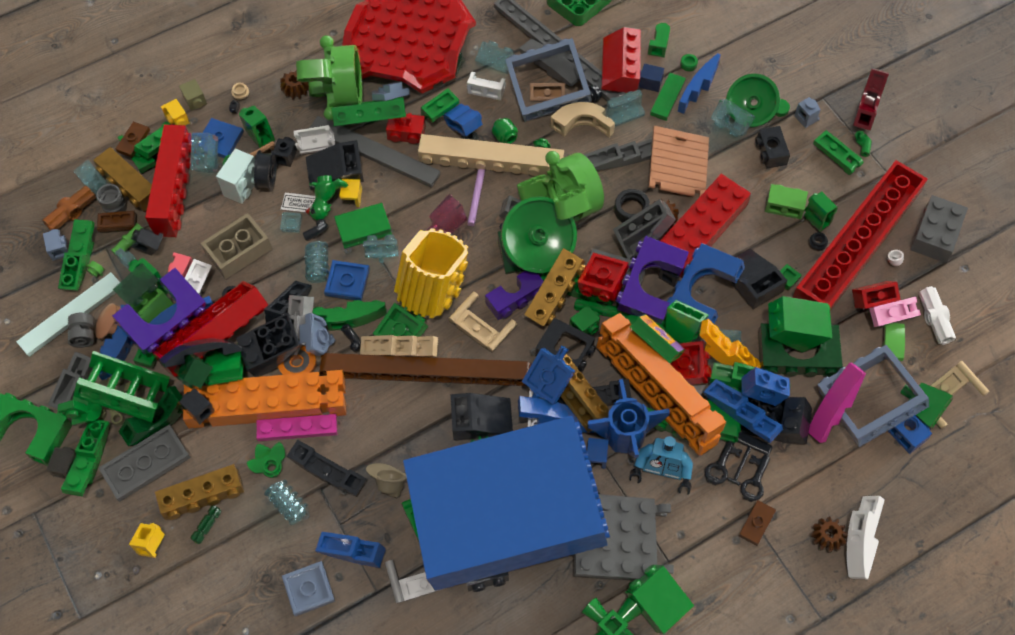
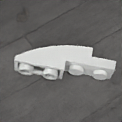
[847,496,884,579]

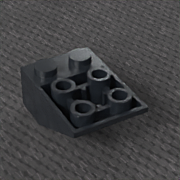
[305,140,364,190]
[732,249,788,309]
[236,313,300,377]
[450,393,513,440]
[742,397,812,444]

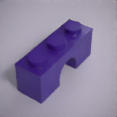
[485,271,544,320]

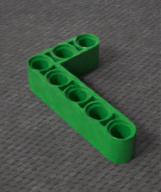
[546,0,612,26]

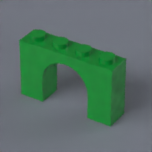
[0,393,72,466]

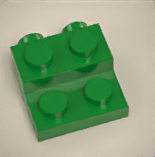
[373,302,428,337]

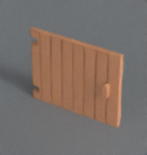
[648,126,709,197]

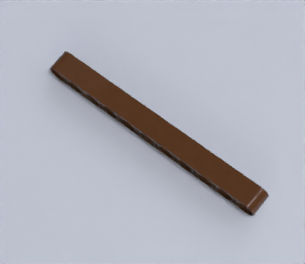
[319,353,532,386]

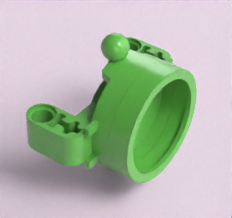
[296,35,362,121]
[517,151,604,221]

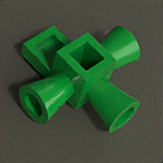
[582,597,642,635]

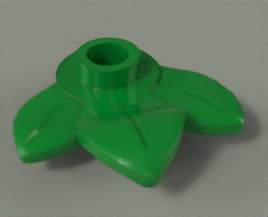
[247,442,286,478]

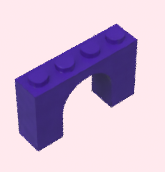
[616,236,689,324]
[112,268,206,355]

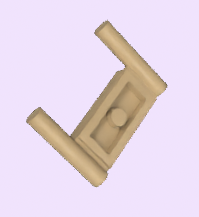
[448,291,517,352]
[931,361,990,429]

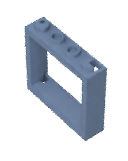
[505,38,592,122]
[818,345,929,447]

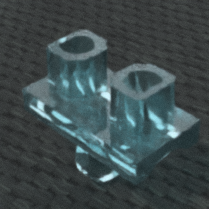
[73,160,108,196]
[363,235,399,263]

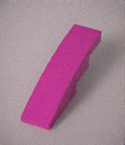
[809,363,866,443]

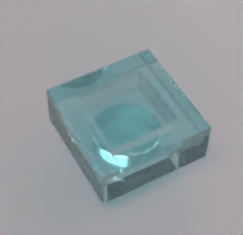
[280,212,302,233]
[115,248,136,269]

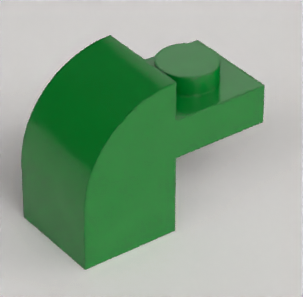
[58,395,102,426]

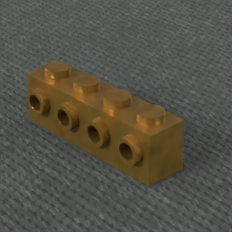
[93,147,152,211]
[524,248,586,327]
[561,354,609,433]
[155,464,244,520]

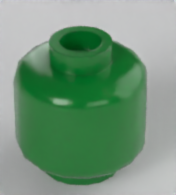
[492,118,518,144]

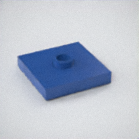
[195,118,244,158]
[324,260,370,301]

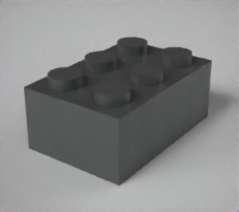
[910,195,968,263]

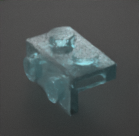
[475,40,515,74]
[606,89,645,126]

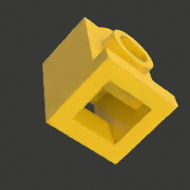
[161,99,190,125]
[129,523,165,558]

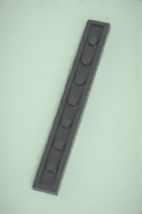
[309,116,441,188]

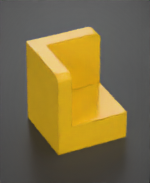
[340,179,362,207]

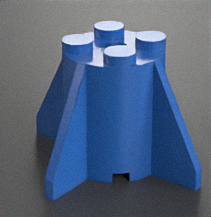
[588,379,670,458]

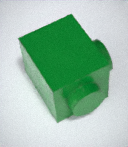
[570,305,600,335]

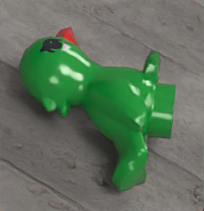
[305,175,348,221]

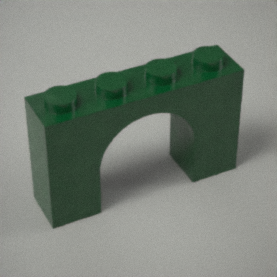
[758,323,843,377]

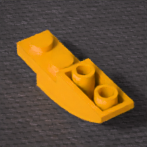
[700,319,761,368]

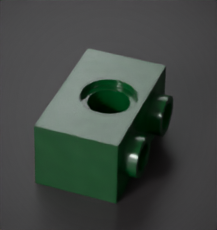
[174,354,213,389]

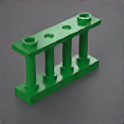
[331,97,406,126]
[74,351,170,422]

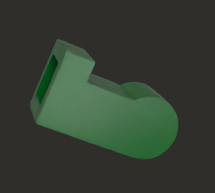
[648,23,670,58]

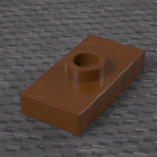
[115,121,150,158]
[97,210,136,232]
[739,500,776,546]

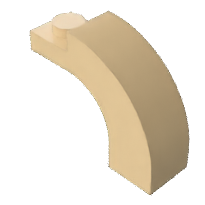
[550,102,615,138]

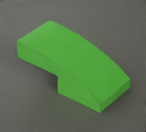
[882,322,905,361]

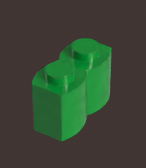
[804,191,838,232]

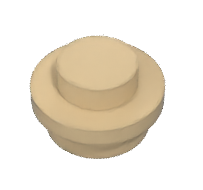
[231,83,249,100]

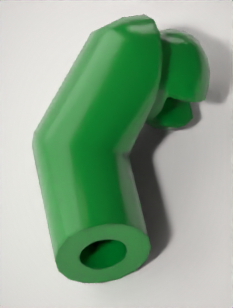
[854,131,872,157]

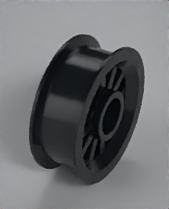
[254,150,277,191]

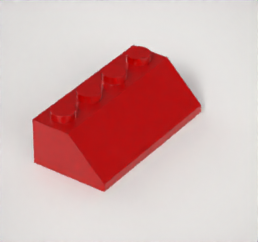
[601,27,641,94]

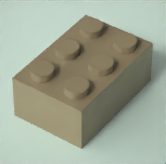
[201,213,272,280]

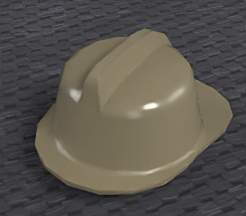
[366,463,407,498]

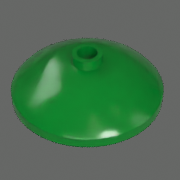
[726,74,780,127]

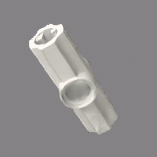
[919,286,956,345]

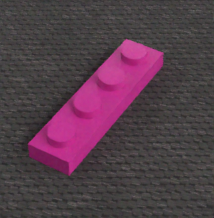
[257,414,337,441]

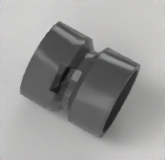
[96,184,127,213]
[68,312,94,348]

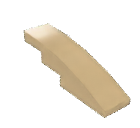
[360,335,438,357]

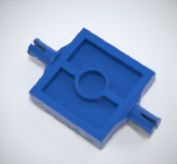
[522,346,575,404]

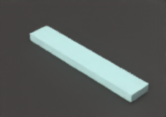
[16,272,123,357]

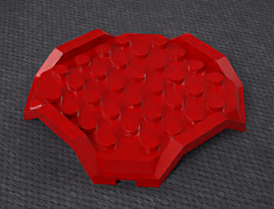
[342,0,476,94]

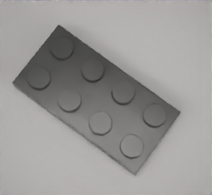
[99,424,191,502]

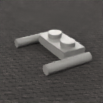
[385,560,452,604]

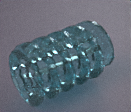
[304,241,329,283]
[264,479,308,525]

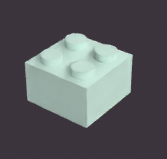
[216,149,255,204]

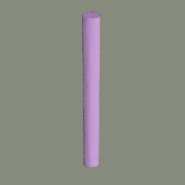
[467,169,485,226]

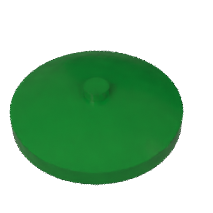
[501,197,577,273]

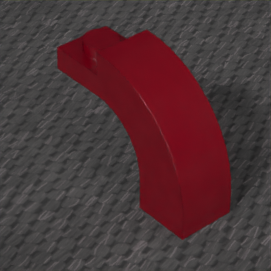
[853,68,889,131]

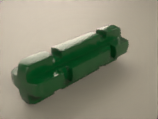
[190,505,221,544]

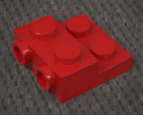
[578,253,629,302]
[670,341,712,385]

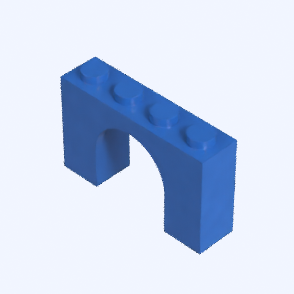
[667,243,745,324]

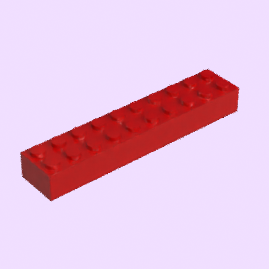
[792,160,928,311]

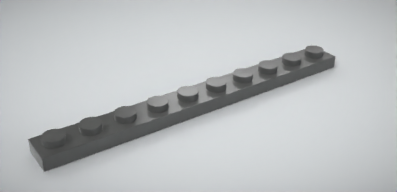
[494,0,627,106]

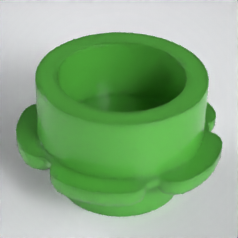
[86,261,104,277]

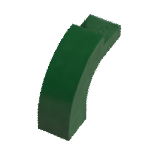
[118,386,183,447]

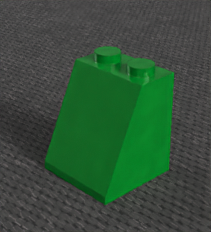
[768,296,832,353]

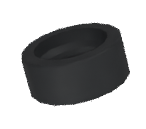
[614,189,650,223]

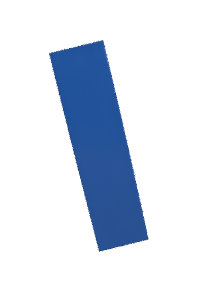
[678,53,721,114]
[704,379,783,443]
[518,396,594,433]

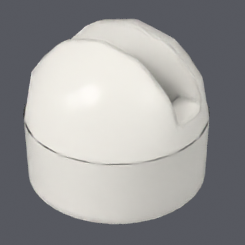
[888,250,904,266]

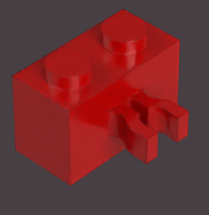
[386,113,426,144]
[852,281,901,309]

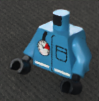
[629,436,693,495]

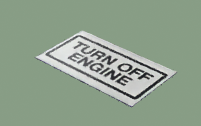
[281,193,315,212]

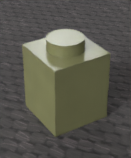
[179,79,207,111]

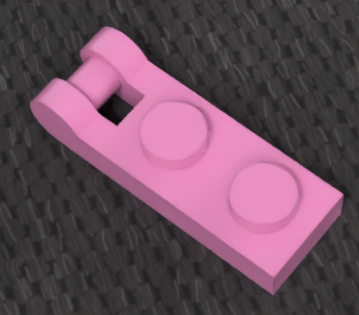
[869,297,921,327]

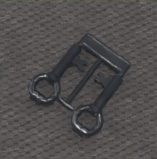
[705,432,773,502]

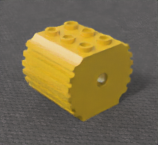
[394,229,468,318]

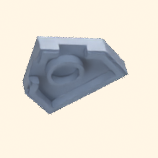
[372,82,409,101]
[299,313,336,356]

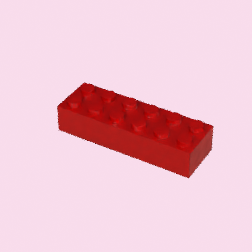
[145,124,195,238]
[660,173,751,278]
[152,281,268,377]

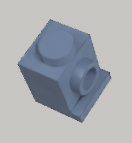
[794,97,821,128]
[43,229,68,261]

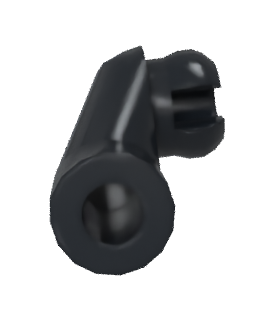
[303,219,328,241]
[341,324,361,352]

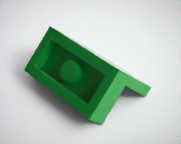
[421,88,460,122]

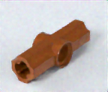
[42,186,97,230]

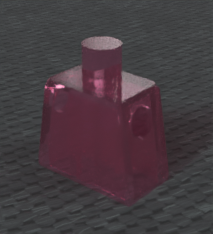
[426,194,468,233]

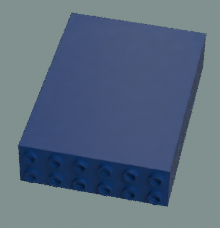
[403,415,610,591]

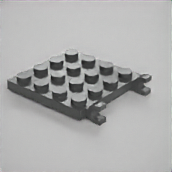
[574,494,674,581]

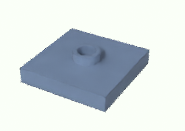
[282,561,335,616]

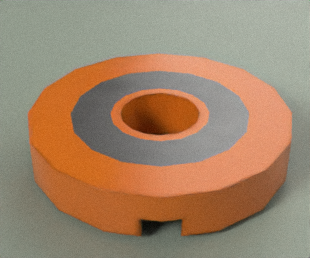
[278,345,317,375]

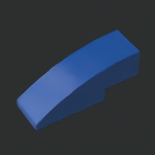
[315,532,386,568]

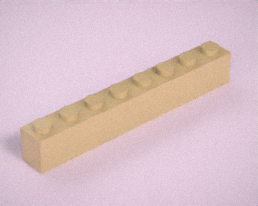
[418,134,564,176]

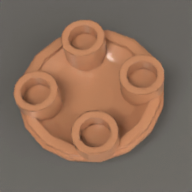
[95,303,121,339]

